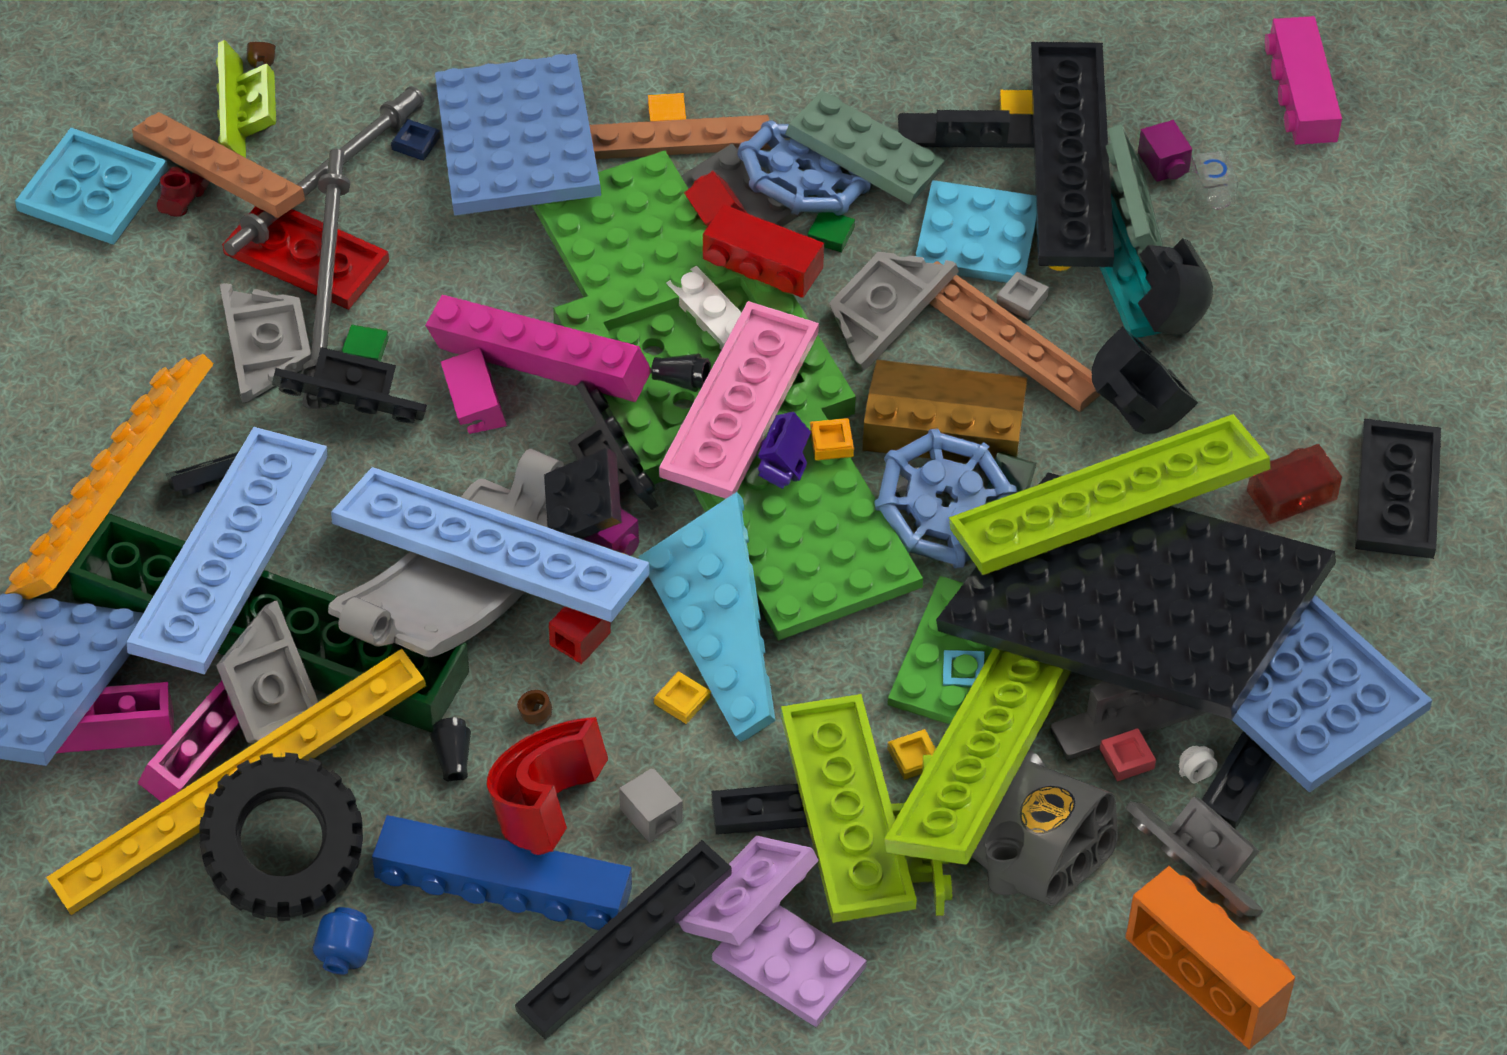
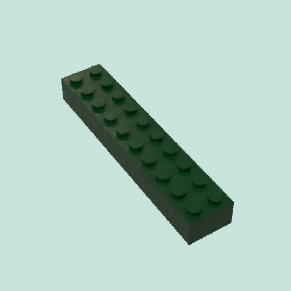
[68,513,469,733]

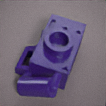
[758,412,811,489]

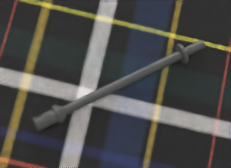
[224,86,424,256]
[302,149,350,409]

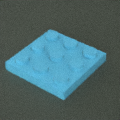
[15,128,168,245]
[916,180,1037,283]

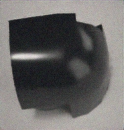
[1138,238,1213,334]
[1092,326,1198,434]

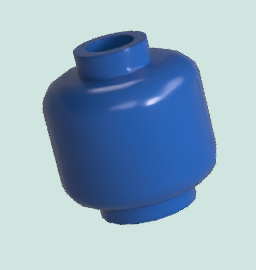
[312,907,374,975]

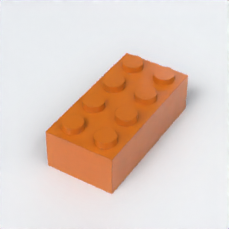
[1125,866,1295,1050]

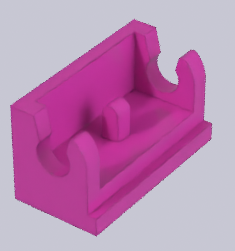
[441,348,507,434]

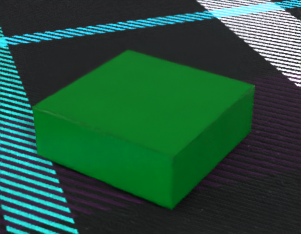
[808,212,855,253]
[342,325,389,362]

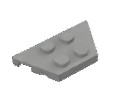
[829,251,959,371]
[220,283,311,403]
[216,601,337,752]

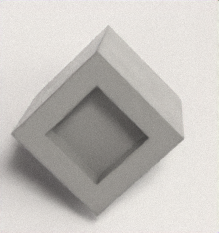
[619,769,683,843]

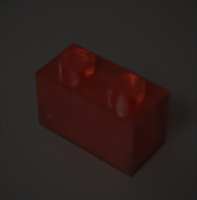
[1247,444,1342,524]

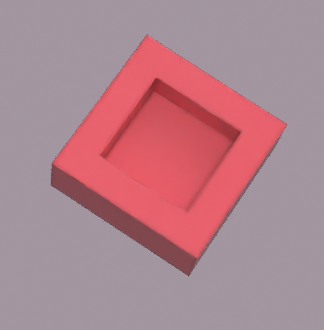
[1100,728,1156,782]

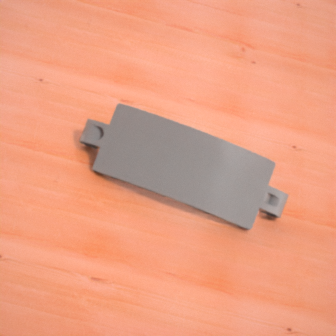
[328,449,564,657]

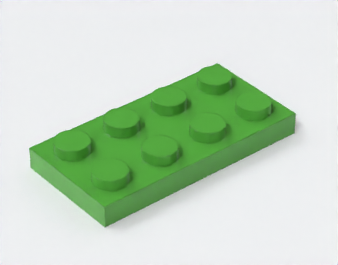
[887,576,993,724]

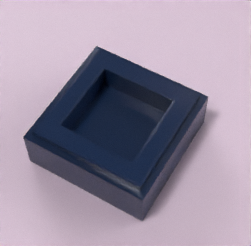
[391,119,440,161]

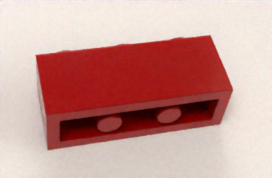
[703,204,824,298]

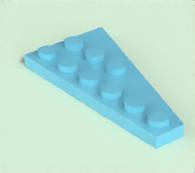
[638,492,776,742]

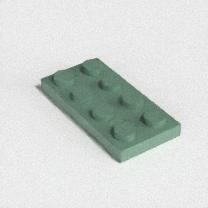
[785,91,945,205]
[1106,124,1164,269]

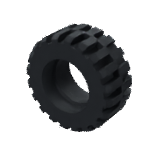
[199,752,363,921]

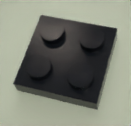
[544,448,622,539]

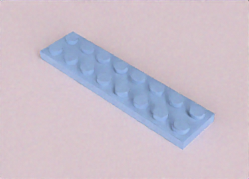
[127,427,327,674]
[331,467,649,622]

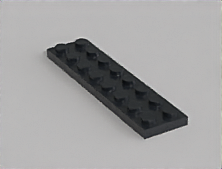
[1030,42,1114,267]

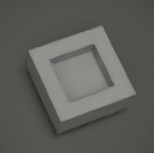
[996,272,1049,320]

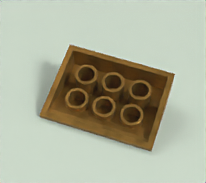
[862,360,1027,464]

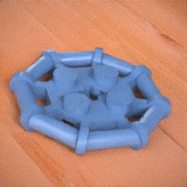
[737,120,871,216]
[874,428,1017,568]

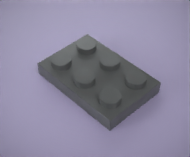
[681,144,804,227]

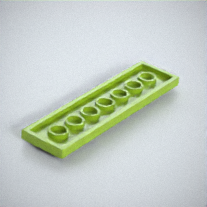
[949,414,1271,575]
[885,648,1071,865]

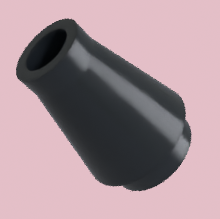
[651,353,711,392]
[430,717,471,782]

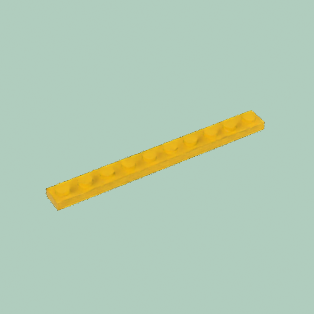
[46,649,426,915]

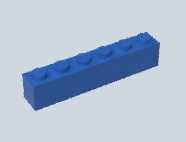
[372,815,632,930]

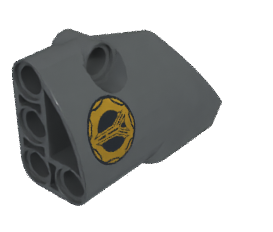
[943,732,1118,906]

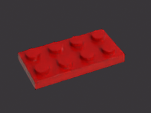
[222,206,389,310]

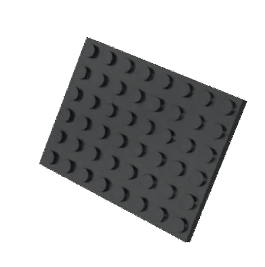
[936,472,1336,720]

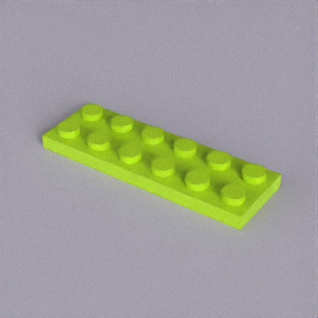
[780,694,917,923]

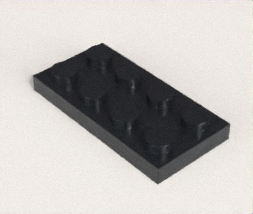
[1355,418,1441,559]

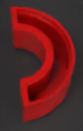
[487,717,608,855]

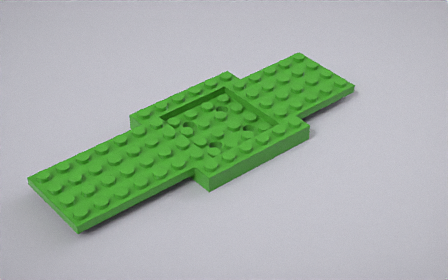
[532,151,923,641]

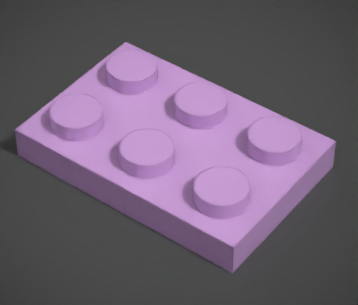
[678,836,819,946]
[712,905,867,1027]

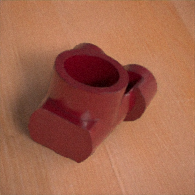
[157,167,210,217]

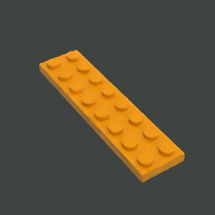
[4,354,214,600]

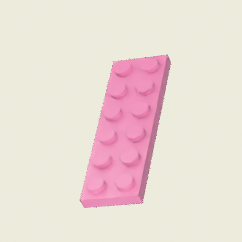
[659,301,819,499]

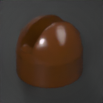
[246,42,276,68]
[517,690,552,726]

